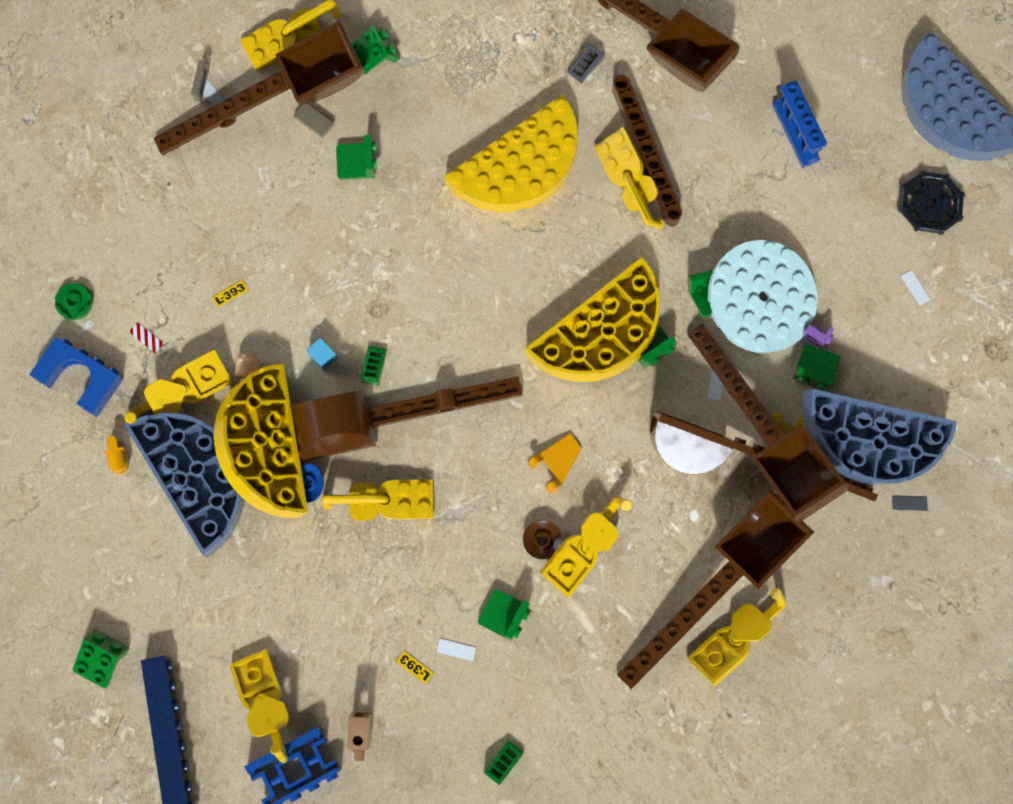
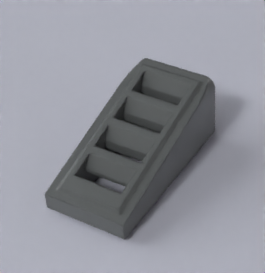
[567,44,605,84]

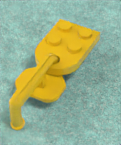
[239,0,341,72]
[594,127,664,229]
[125,349,233,424]
[321,479,434,521]
[539,496,632,598]
[687,588,787,687]
[229,649,289,763]

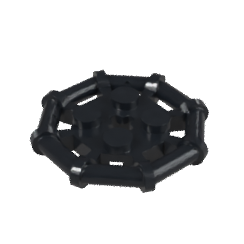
[898,170,966,235]

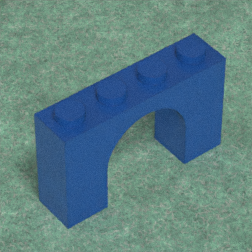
[29,337,123,417]

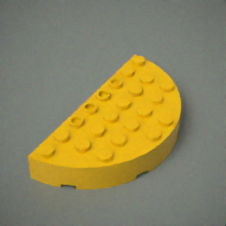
[444,94,578,213]
[525,257,660,382]
[214,364,308,518]

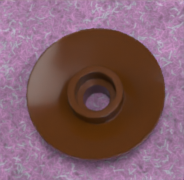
[523,520,562,560]

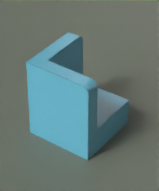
[306,338,337,371]

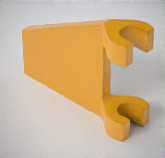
[528,433,582,494]

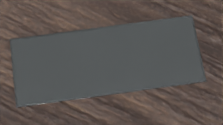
[892,496,928,511]

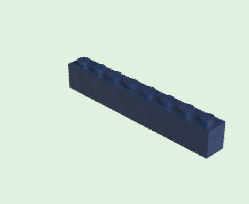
[141,655,195,804]

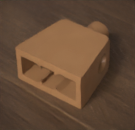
[347,712,373,761]

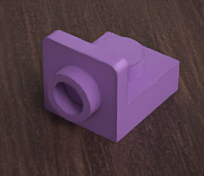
[803,325,834,348]

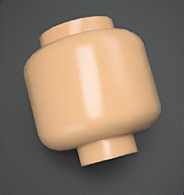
[235,354,260,381]

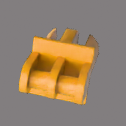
[104,436,128,474]

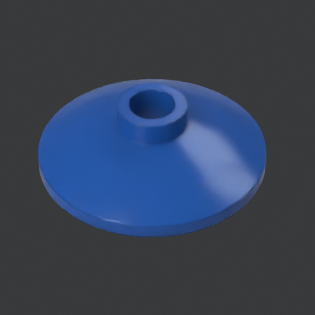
[301,464,324,503]

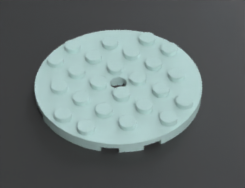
[708,240,817,353]

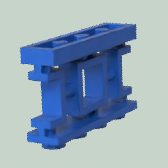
[772,80,827,168]
[244,727,341,804]

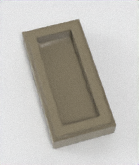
[191,60,209,102]
[294,104,334,138]

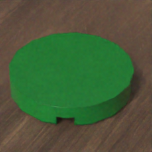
[55,283,94,321]

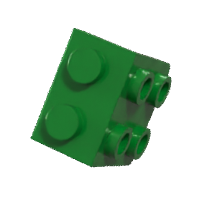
[351,25,400,75]
[336,135,377,180]
[688,268,714,318]
[638,324,677,369]
[793,345,840,392]
[478,589,532,642]
[73,630,129,688]

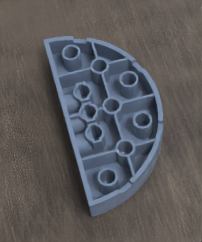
[902,31,1013,161]
[802,389,957,485]
[124,413,245,558]

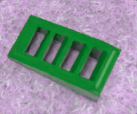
[360,346,387,386]
[484,740,524,785]

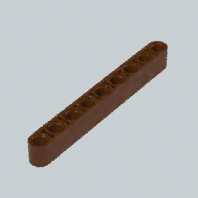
[612,75,682,227]

